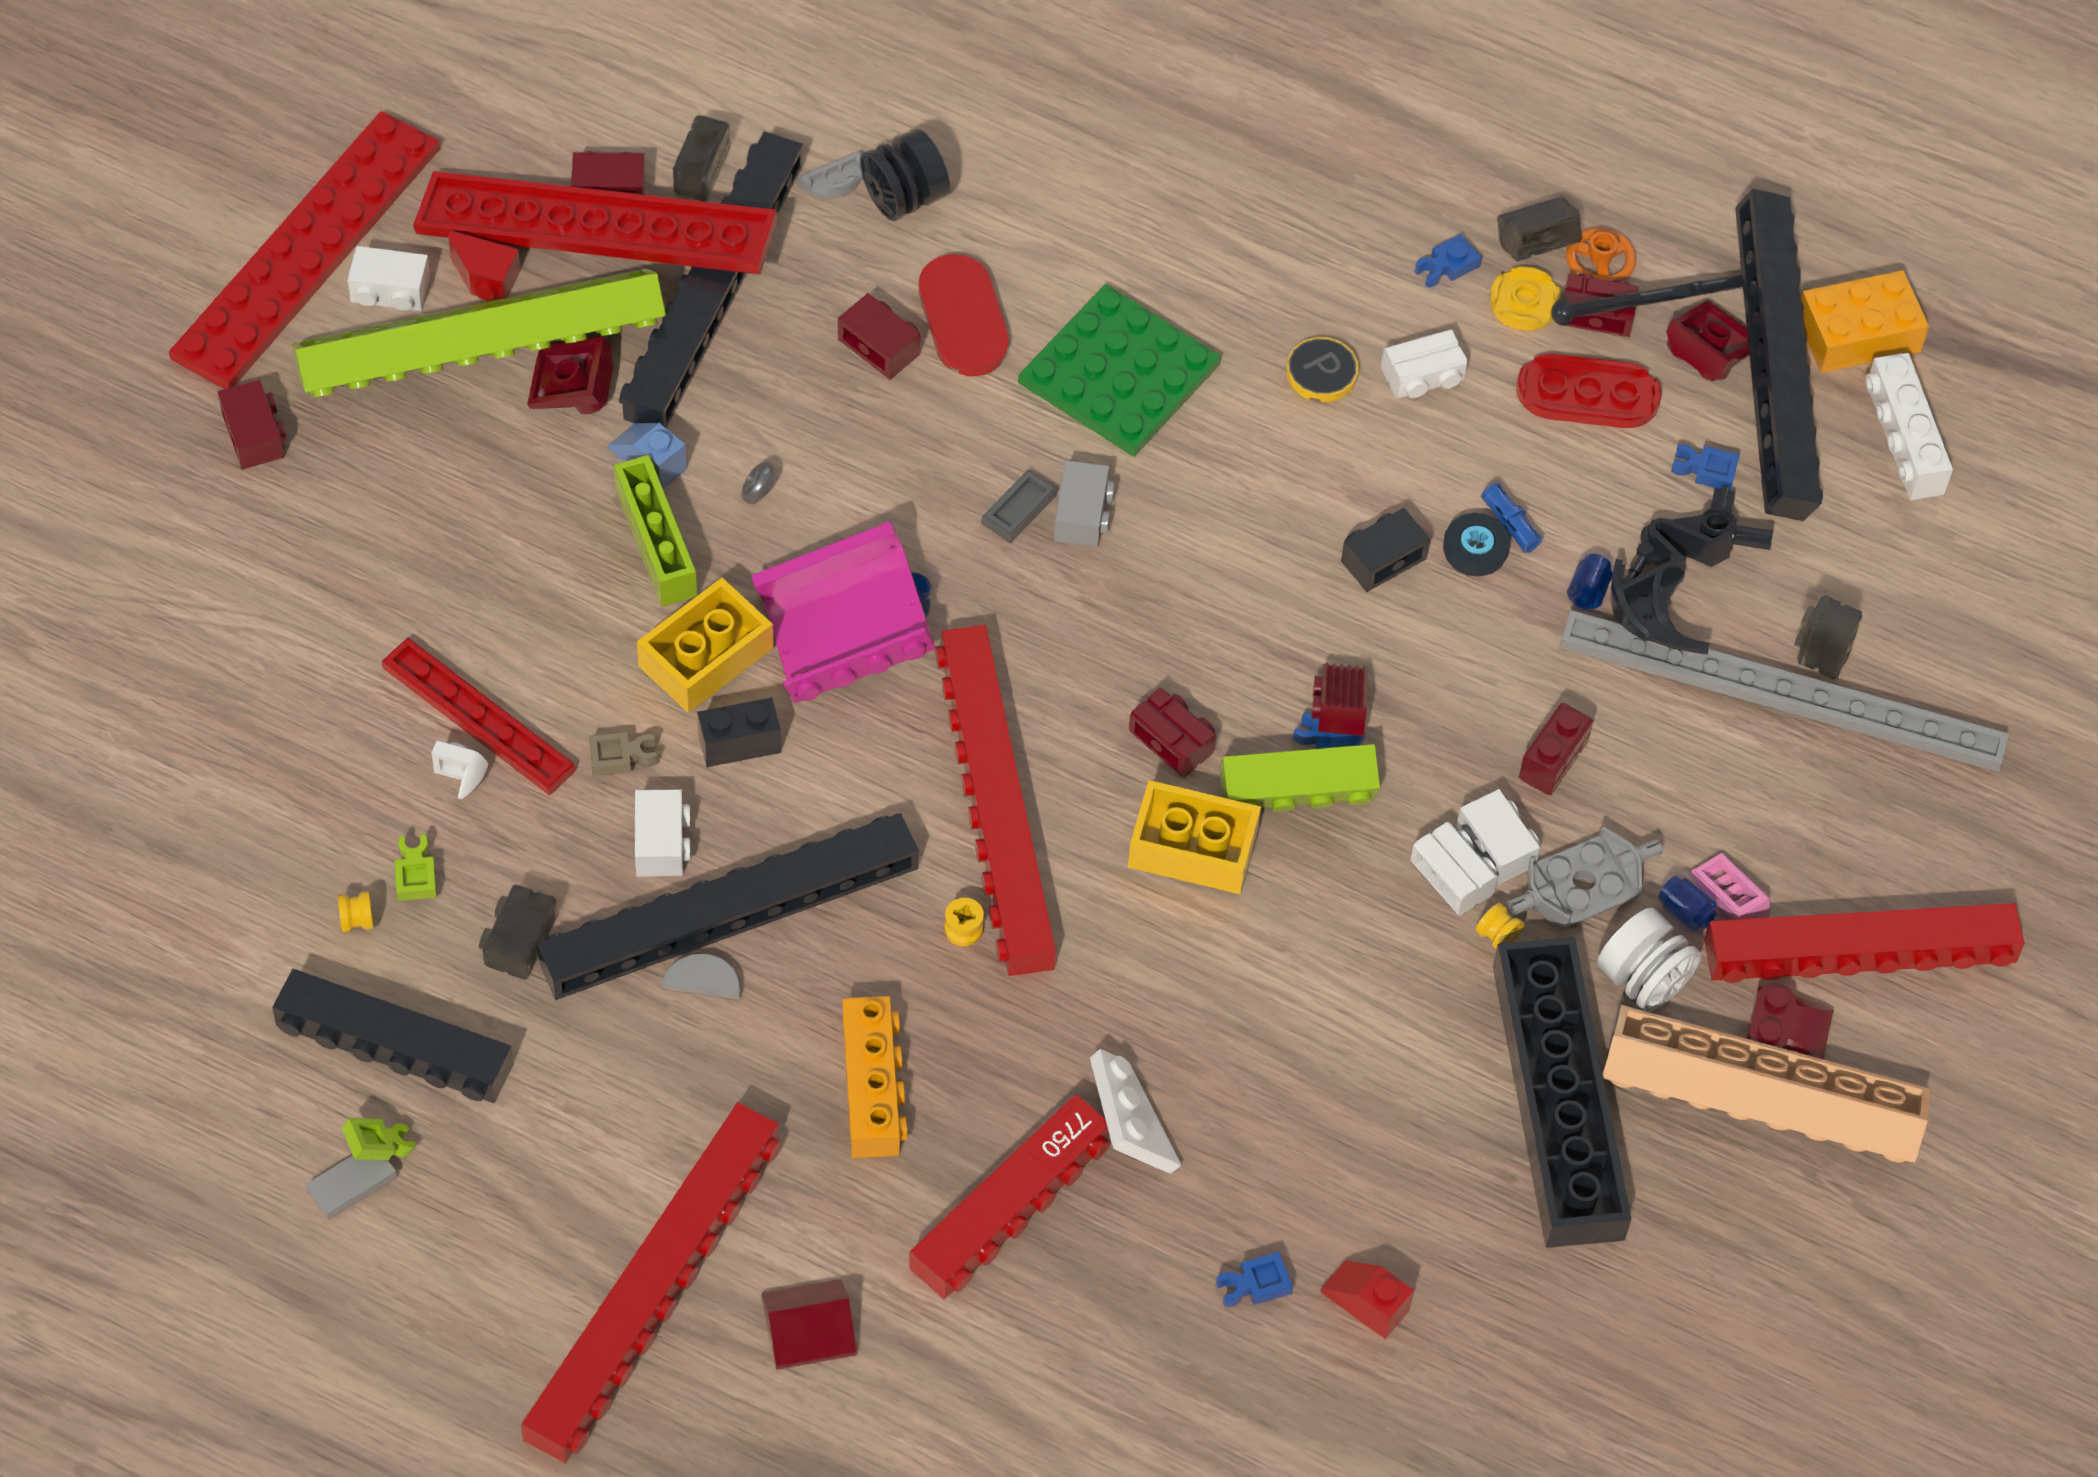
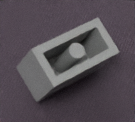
[1054,460,1115,547]

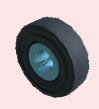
[1443,513,1510,577]

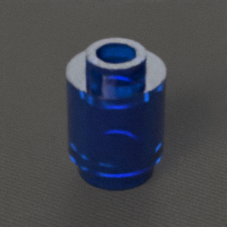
[1567,554,1613,609]
[1658,875,1717,931]

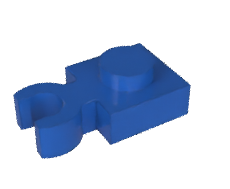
[1414,234,1482,288]
[1671,444,1740,492]
[1293,713,1366,749]
[1216,1252,1293,1307]

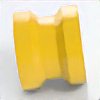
[337,891,374,934]
[944,898,984,947]
[1475,903,1525,949]

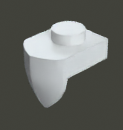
[431,740,489,799]

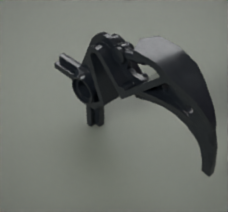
[1610,486,1774,654]

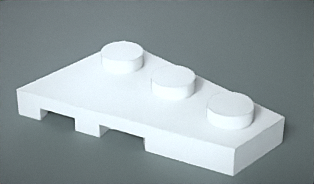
[1090,1049,1181,1174]

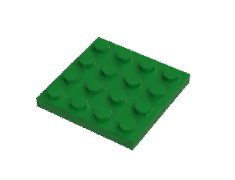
[1018,283,1221,457]

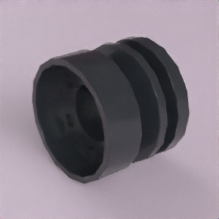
[860,128,950,221]

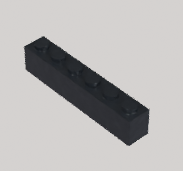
[272,968,514,1104]

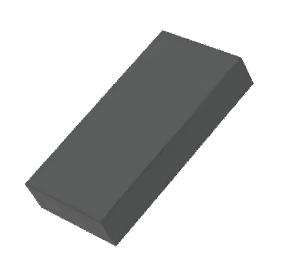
[982,470,1057,544]

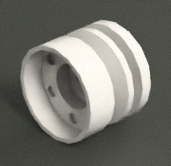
[1596,908,1702,1012]

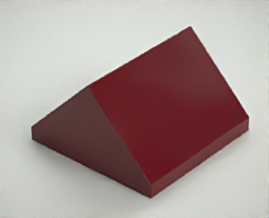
[761,1279,857,1370]

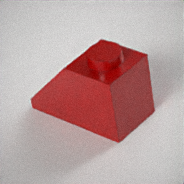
[448,231,520,301]
[1320,1260,1414,1339]

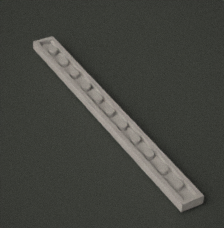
[1559,610,2009,772]

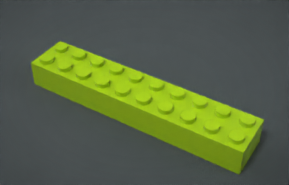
[291,268,666,397]

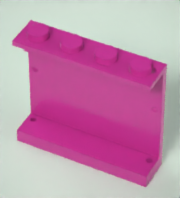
[751,521,936,703]

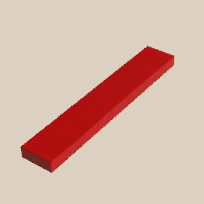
[382,637,576,796]

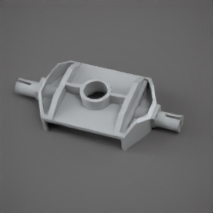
[1507,827,1663,928]

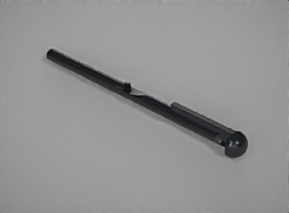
[1551,265,1801,326]

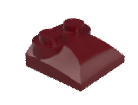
[1666,300,1749,381]
[527,336,614,415]
[1746,983,1834,1059]

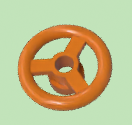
[1566,228,1636,281]

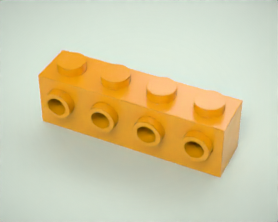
[842,996,907,1158]

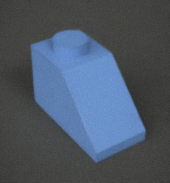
[608,423,687,489]

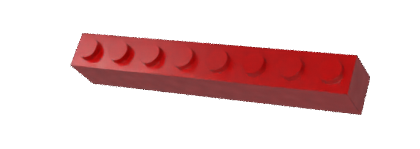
[1704,903,2025,983]

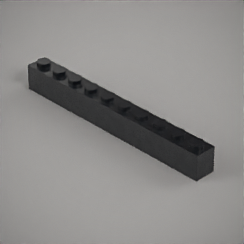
[619,131,803,428]
[1735,189,1823,521]
[537,813,919,1000]

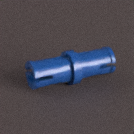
[1481,483,1543,553]

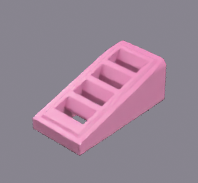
[1691,853,1770,920]

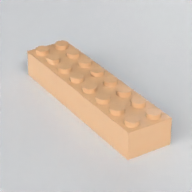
[1603,1005,1931,1163]

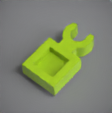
[394,834,437,901]
[341,1118,417,1161]

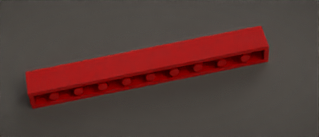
[935,625,1056,976]
[521,1102,782,1464]

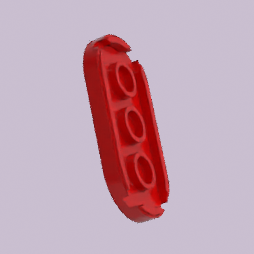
[918,254,1009,376]
[1516,353,1662,428]

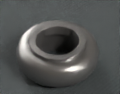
[741,462,775,504]

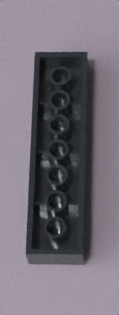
[1492,937,1632,1248]

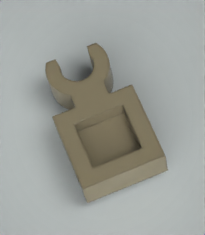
[589,732,657,776]

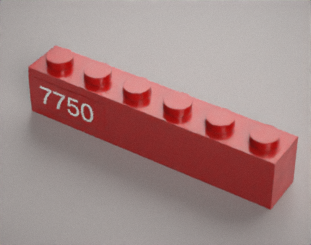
[909,1094,1111,1300]

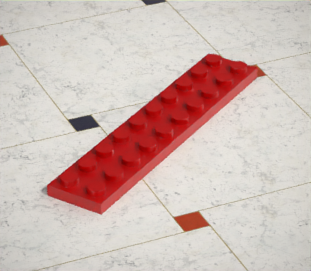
[169,111,440,389]
[413,171,778,274]

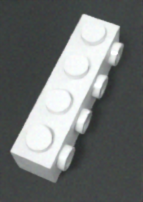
[1866,353,1953,500]

